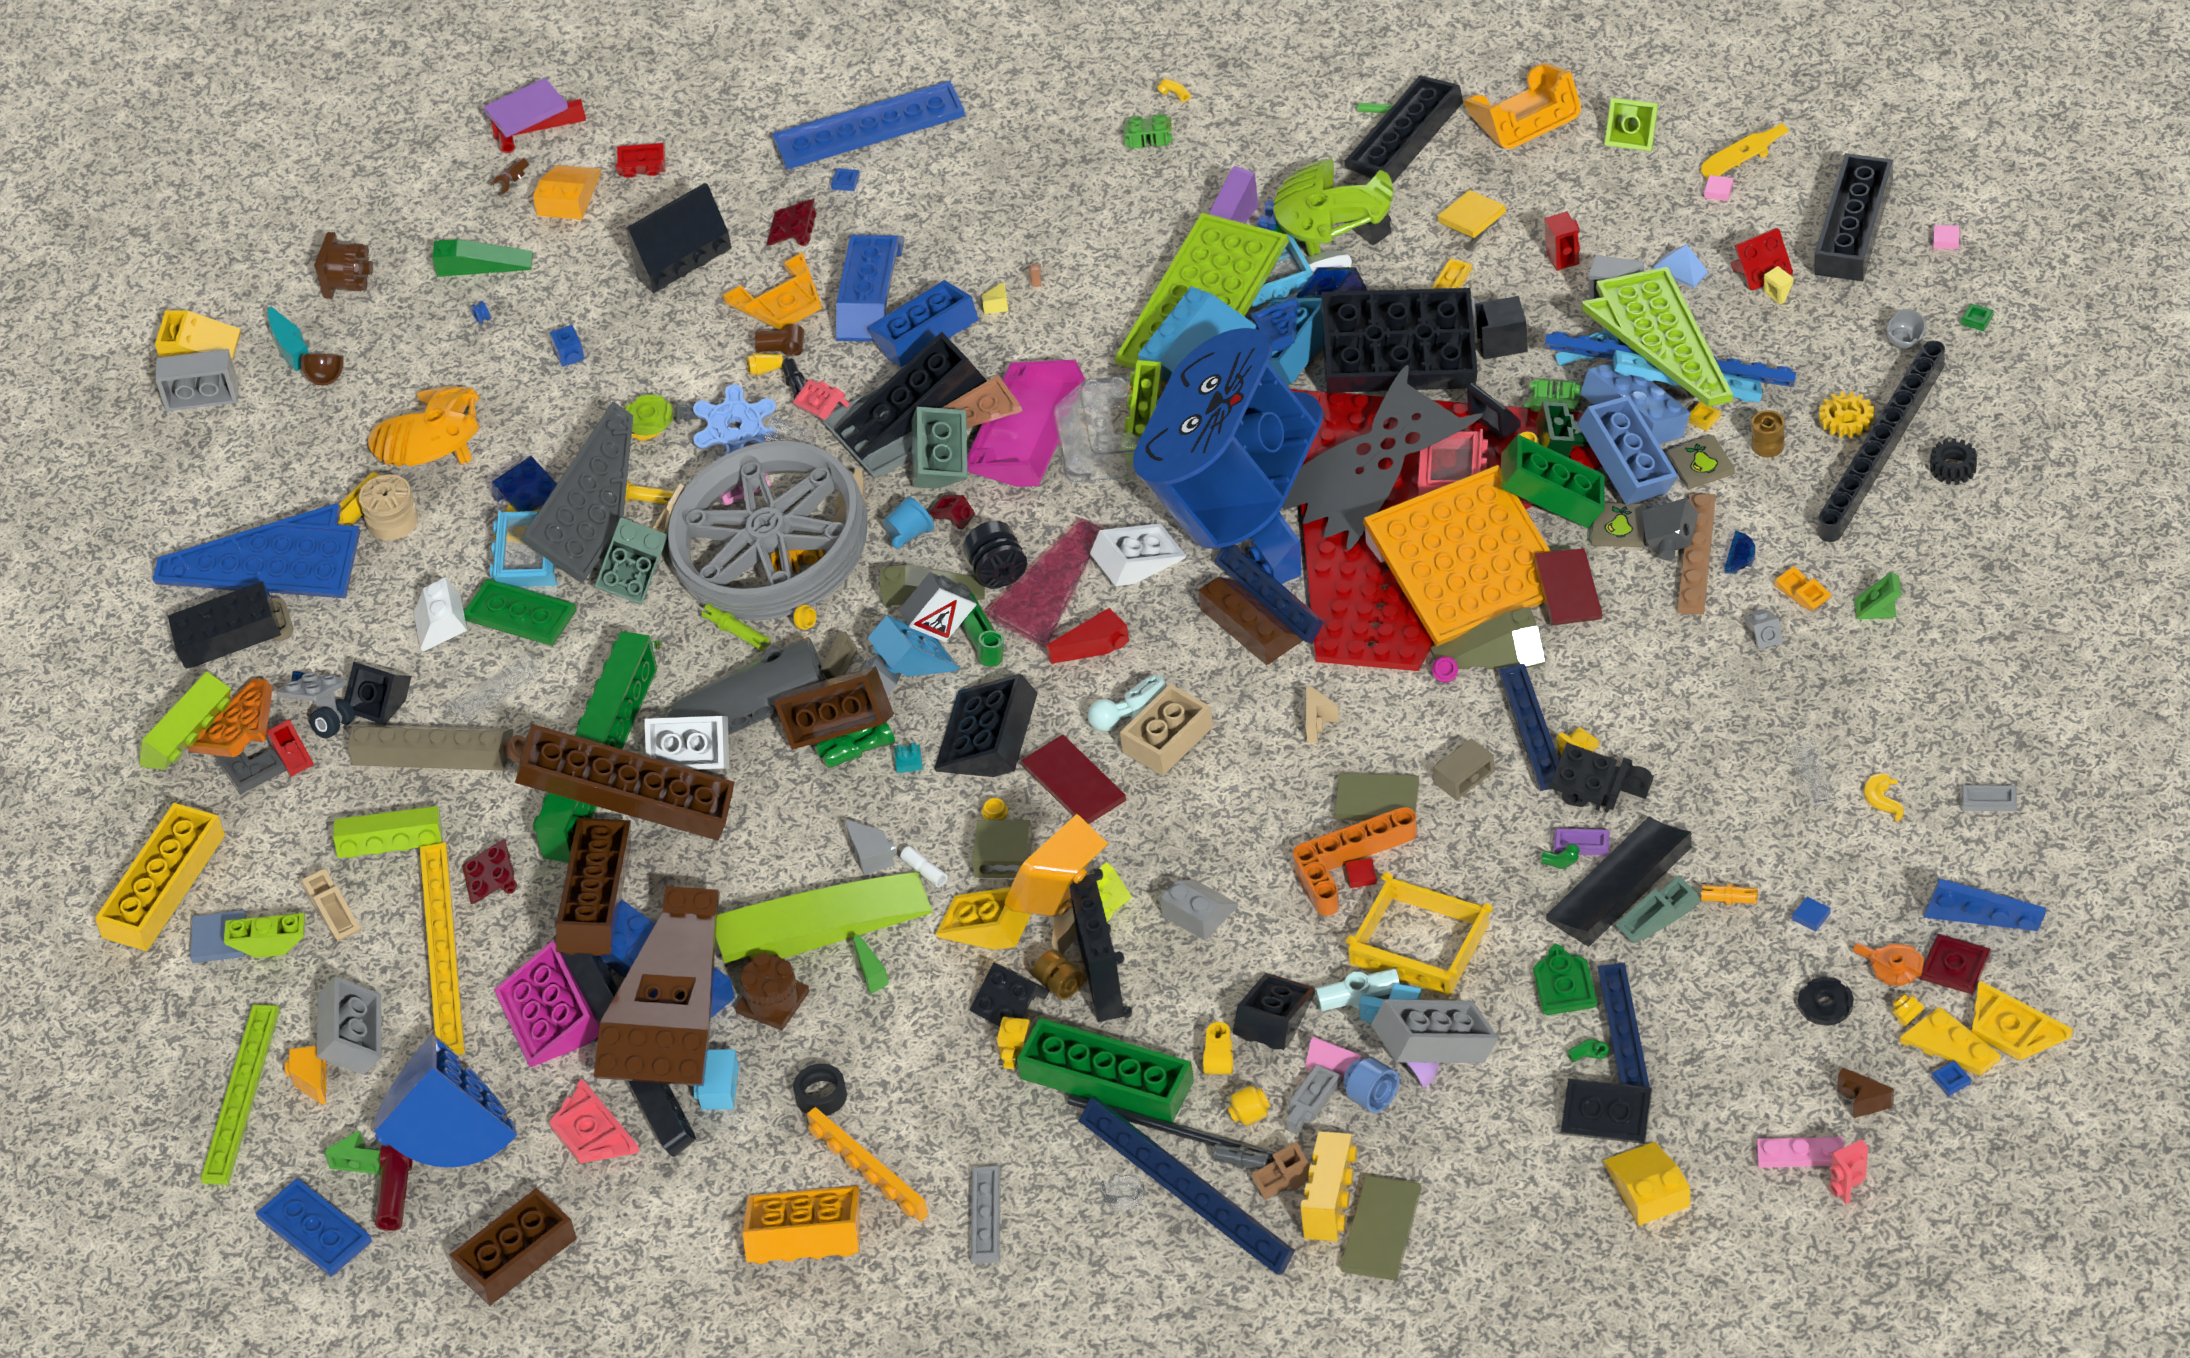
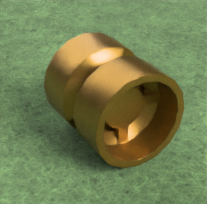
[1752,410,1785,458]
[1033,949,1084,1000]

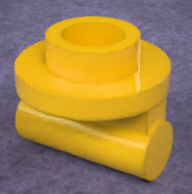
[1891,993,1924,1026]

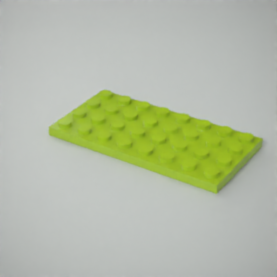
[1114,213,1289,369]

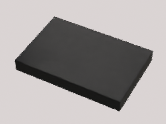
[1561,1078,1653,1144]

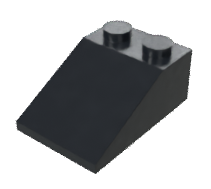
[1233,973,1315,1050]

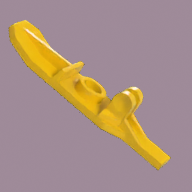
[1700,122,1789,180]

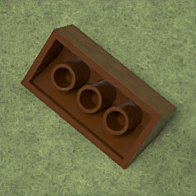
[1198,577,1304,666]

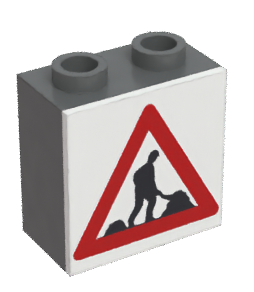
[899,572,977,642]

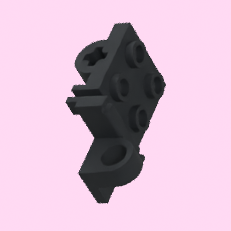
[1550,742,1654,813]

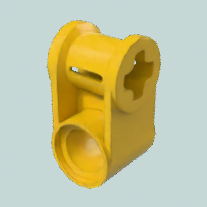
[1203,1021,1233,1075]

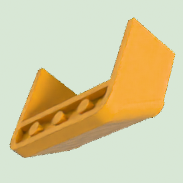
[1004,814,1108,917]

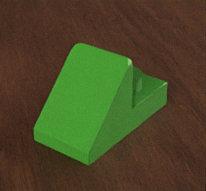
[1854,572,1902,620]
[325,1131,381,1175]

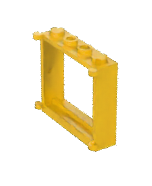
[1345,872,1493,996]

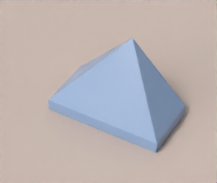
[1653,244,1708,288]

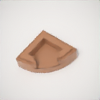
[1030,263,1042,287]

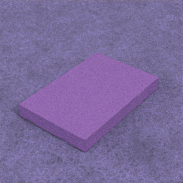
[484,78,568,138]

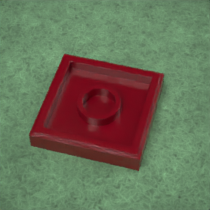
[1920,934,1991,995]

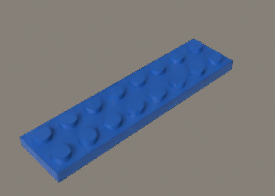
[772,81,965,170]

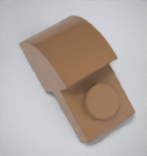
[1251,1141,1310,1200]

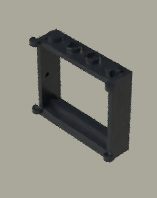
[1069,869,1132,1022]

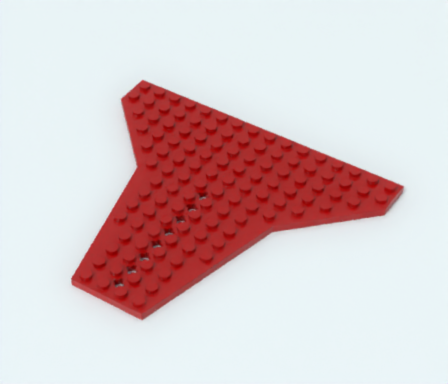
[1290,389,1603,671]

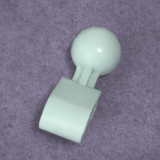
[1087,675,1167,732]

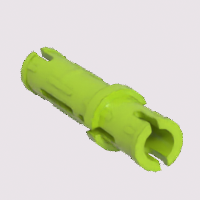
[702,603,770,652]

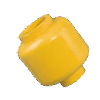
[1227,1085,1271,1126]

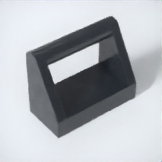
[1467,383,1521,440]

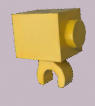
[997,1017,1032,1069]

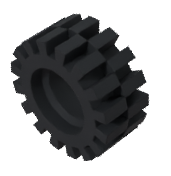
[1930,438,1977,485]

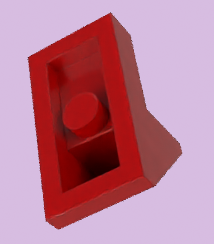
[267,719,314,778]

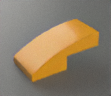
[1774,566,1832,611]

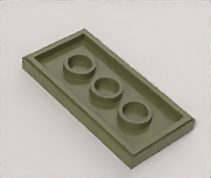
[1341,1175,1422,1281]

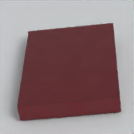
[1533,548,1603,626]

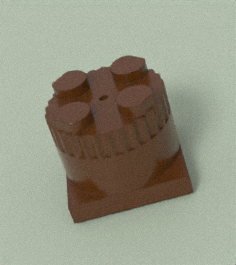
[314,232,373,299]
[735,953,810,1031]

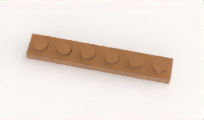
[1678,493,1716,615]

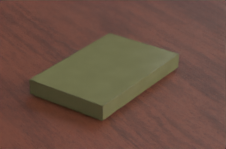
[1335,773,1419,821]

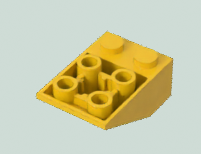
[155,310,241,361]

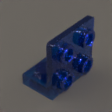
[492,456,557,512]

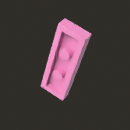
[1757,1137,1844,1168]

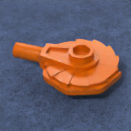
[1853,943,1924,987]

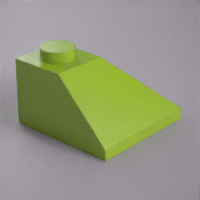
[1604,97,1659,151]

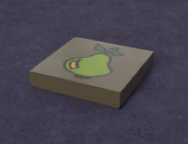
[1667,435,1735,490]
[1592,503,1647,548]

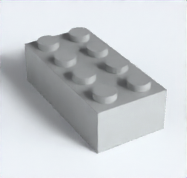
[1371,999,1498,1063]

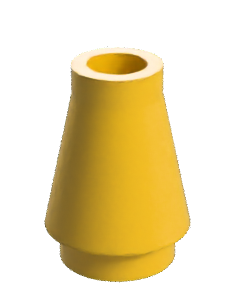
[746,353,783,377]

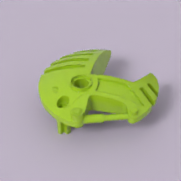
[1273,158,1394,256]

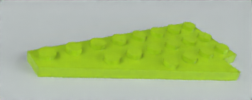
[1582,267,1733,407]

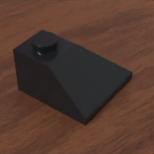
[344,662,412,724]

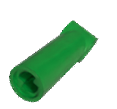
[961,592,1004,667]

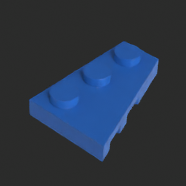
[1251,297,1299,352]

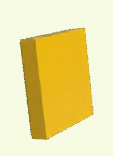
[1437,190,1506,238]

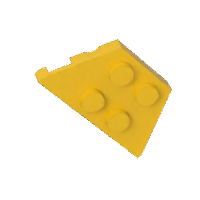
[1972,981,2073,1061]

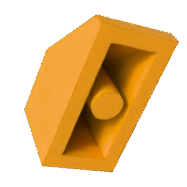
[285,1046,327,1104]

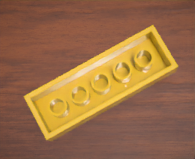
[95,803,225,952]

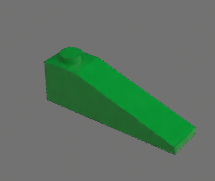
[432,239,533,277]

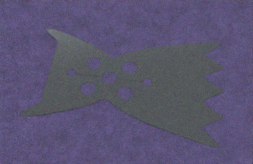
[1283,365,1483,550]

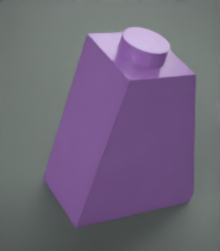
[1209,165,1258,224]

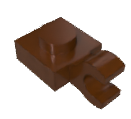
[490,158,529,195]

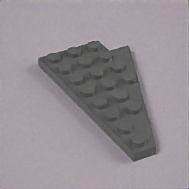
[520,401,633,583]

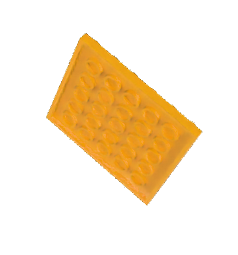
[1363,465,1551,647]

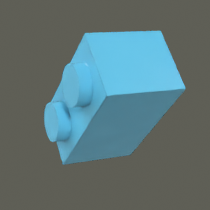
[694,1049,739,1110]

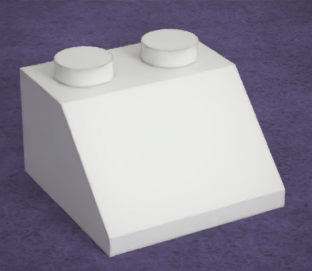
[414,577,467,651]

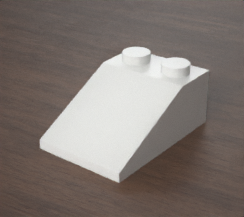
[1090,523,1186,586]

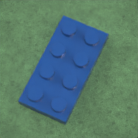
[256,1178,372,1277]

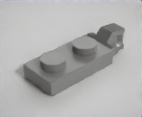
[1286,1065,1342,1134]

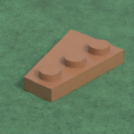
[942,375,1023,428]

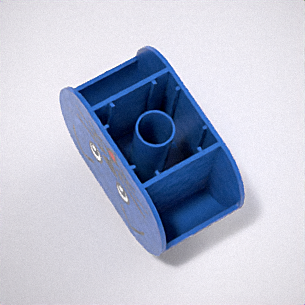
[1133,328,1323,549]

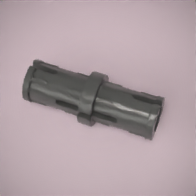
[1213,1144,1272,1170]

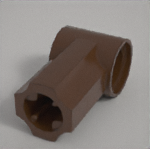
[755,324,805,356]

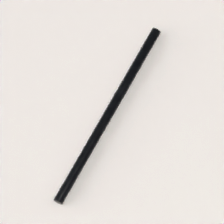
[1068,1094,1276,1163]

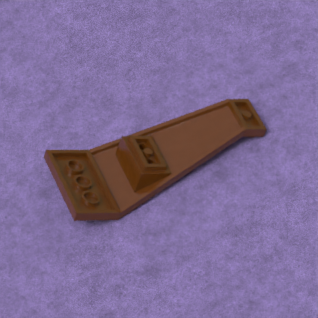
[593,886,720,1086]

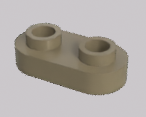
[272,597,293,641]

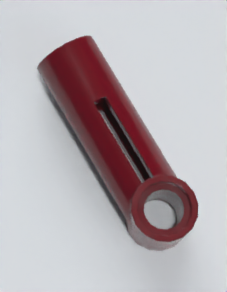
[375,1145,413,1231]

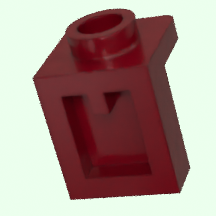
[929,495,975,529]

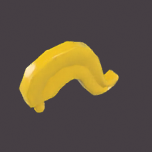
[1864,773,1904,821]

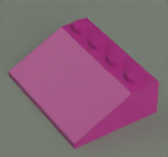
[494,940,599,1067]

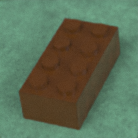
[774,666,894,750]
[449,1188,577,1306]

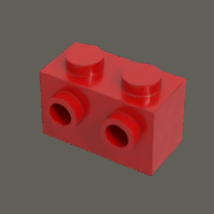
[1544,211,1580,271]

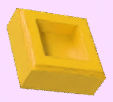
[1688,401,1721,431]

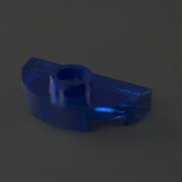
[1724,530,1755,574]

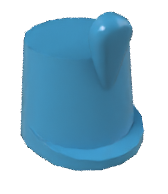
[883,497,935,549]

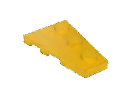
[1900,1006,2000,1076]

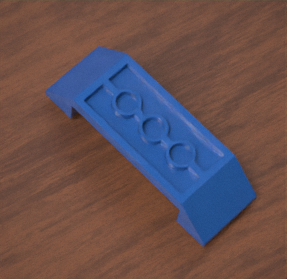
[836,235,905,342]

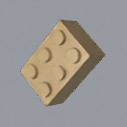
[1120,684,1213,776]

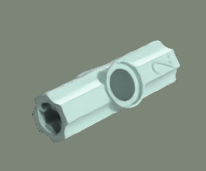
[1315,968,1400,1012]

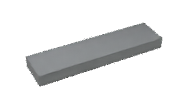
[971,1166,1001,1264]

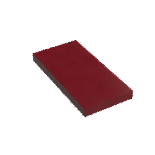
[1021,734,1126,825]

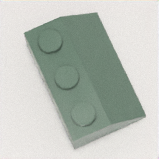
[912,407,968,489]

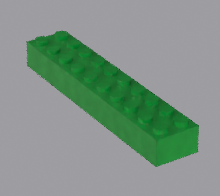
[533,631,658,863]

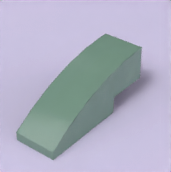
[1615,875,1702,943]

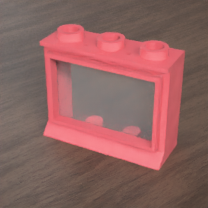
[1418,429,1488,496]

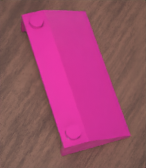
[967,359,1086,487]

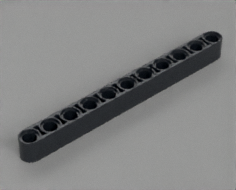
[1818,340,1945,542]
[554,935,697,1157]

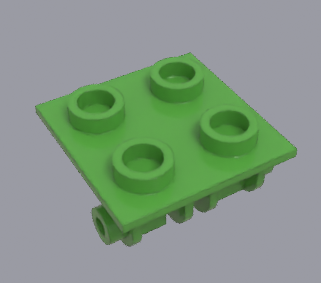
[1124,114,1173,149]
[1524,378,1582,413]

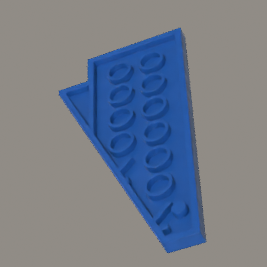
[153,503,361,598]

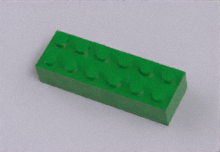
[1017,1018,1194,1123]

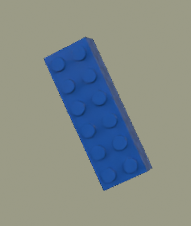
[601,899,735,1018]

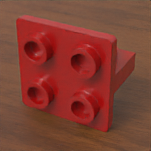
[1730,228,1793,291]

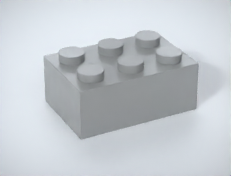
[155,349,239,412]
[317,977,381,1074]

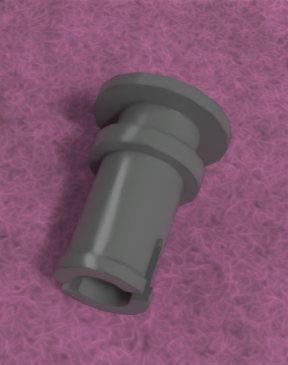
[675,400,700,424]

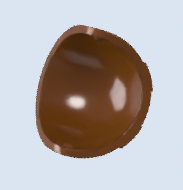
[302,354,344,386]

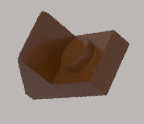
[1837,1068,1894,1118]

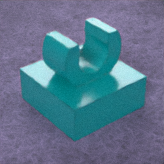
[894,742,923,773]

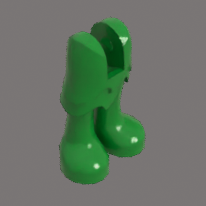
[816,722,895,768]

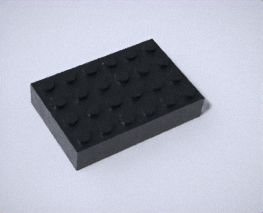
[1320,288,1478,393]

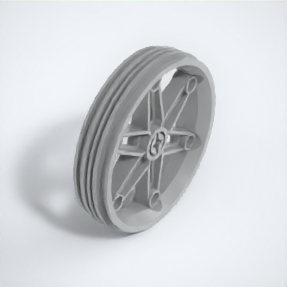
[668,441,867,620]

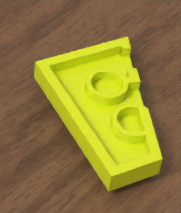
[1093,862,1132,922]

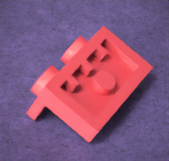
[792,379,850,421]
[1829,1139,1868,1204]

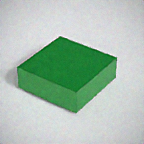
[1961,303,1994,332]

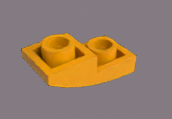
[771,550,825,573]

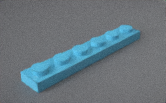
[1613,350,1763,403]

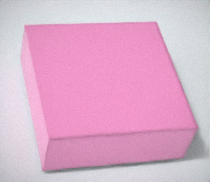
[1704,175,1733,201]
[1934,225,1959,249]

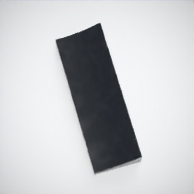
[1344,75,1463,184]
[1546,816,1692,947]

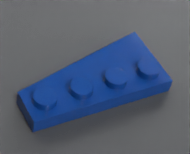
[1923,878,2046,931]

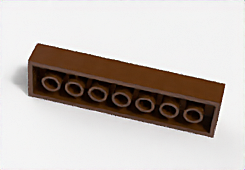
[515,724,735,841]
[556,818,631,956]

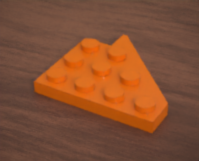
[187,678,273,757]

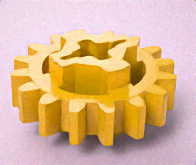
[1819,391,1874,438]

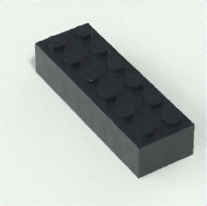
[1814,153,1893,282]

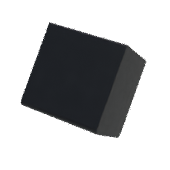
[1475,296,1528,360]

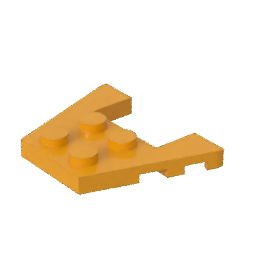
[723,253,822,330]

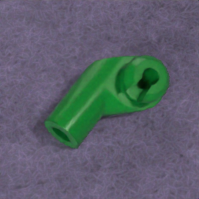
[1541,844,1580,869]
[1566,1039,1609,1063]

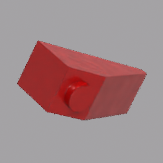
[1046,608,1129,664]

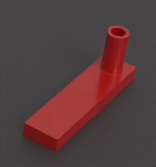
[490,98,586,153]

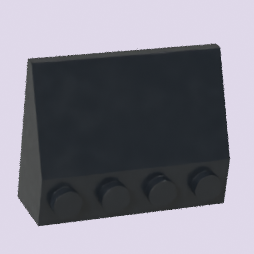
[626,182,732,293]
[934,673,1038,777]

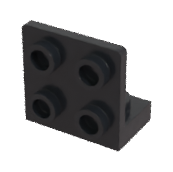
[970,962,1050,1027]

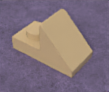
[1306,686,1339,743]

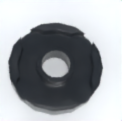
[1798,977,1854,1026]

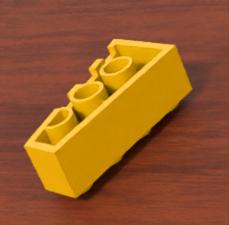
[1301,1131,1358,1242]

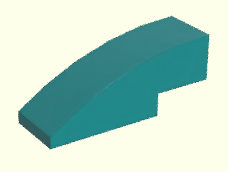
[267,306,309,372]

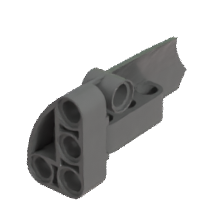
[666,637,826,735]

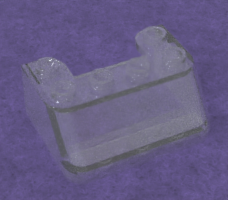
[1054,376,1139,482]

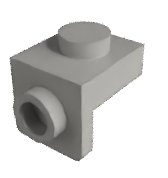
[1744,609,1783,649]

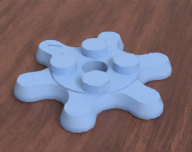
[693,384,777,454]

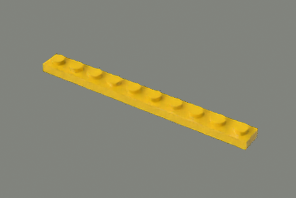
[420,842,465,1055]

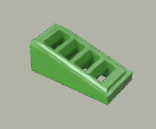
[853,935,889,994]

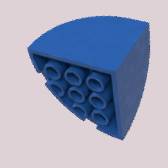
[374,1034,517,1167]

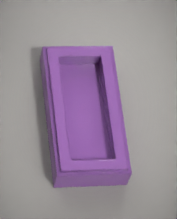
[1554,828,1610,855]

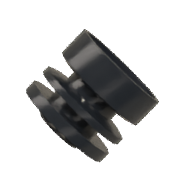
[963,521,1028,589]

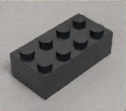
[168,581,281,669]

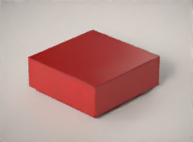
[1345,858,1377,888]

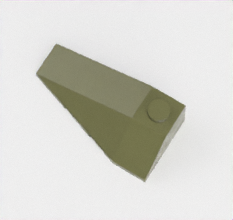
[880,564,985,606]
[1431,607,1545,669]

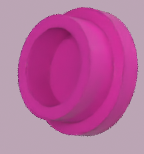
[1432,656,1458,683]

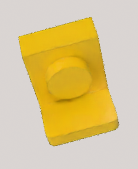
[1557,727,1599,756]

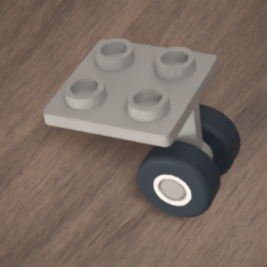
[277,672,355,738]

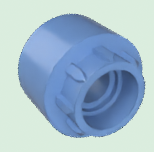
[1343,1057,1400,1113]

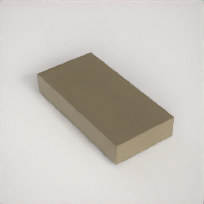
[820,631,858,680]

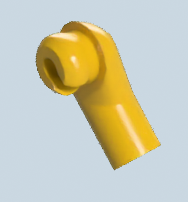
[1157,78,1191,102]

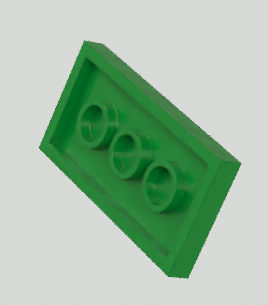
[464,579,577,646]

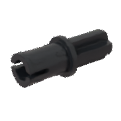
[781,358,805,399]

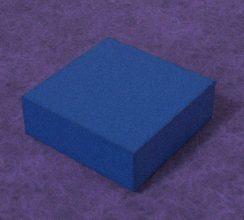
[831,168,860,191]
[1792,896,1831,932]
[1931,1060,1971,1096]

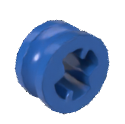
[470,300,491,325]

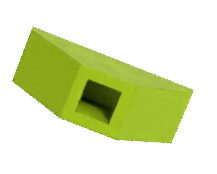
[224,913,306,958]

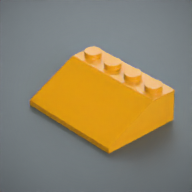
[743,1186,860,1264]

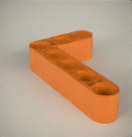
[1293,807,1417,916]

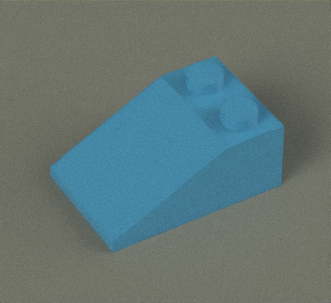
[868,615,960,677]

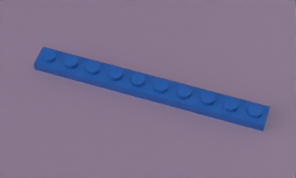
[1545,332,1796,387]

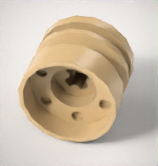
[359,474,418,540]

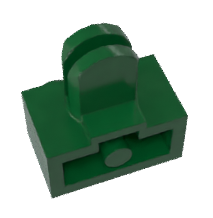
[1535,402,1590,458]

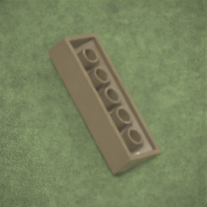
[347,724,514,771]

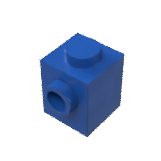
[549,325,585,367]

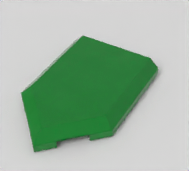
[1533,943,1597,1015]

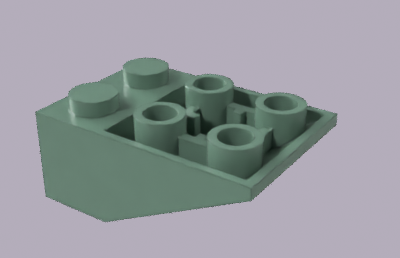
[594,517,668,605]

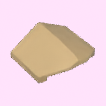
[652,484,685,534]

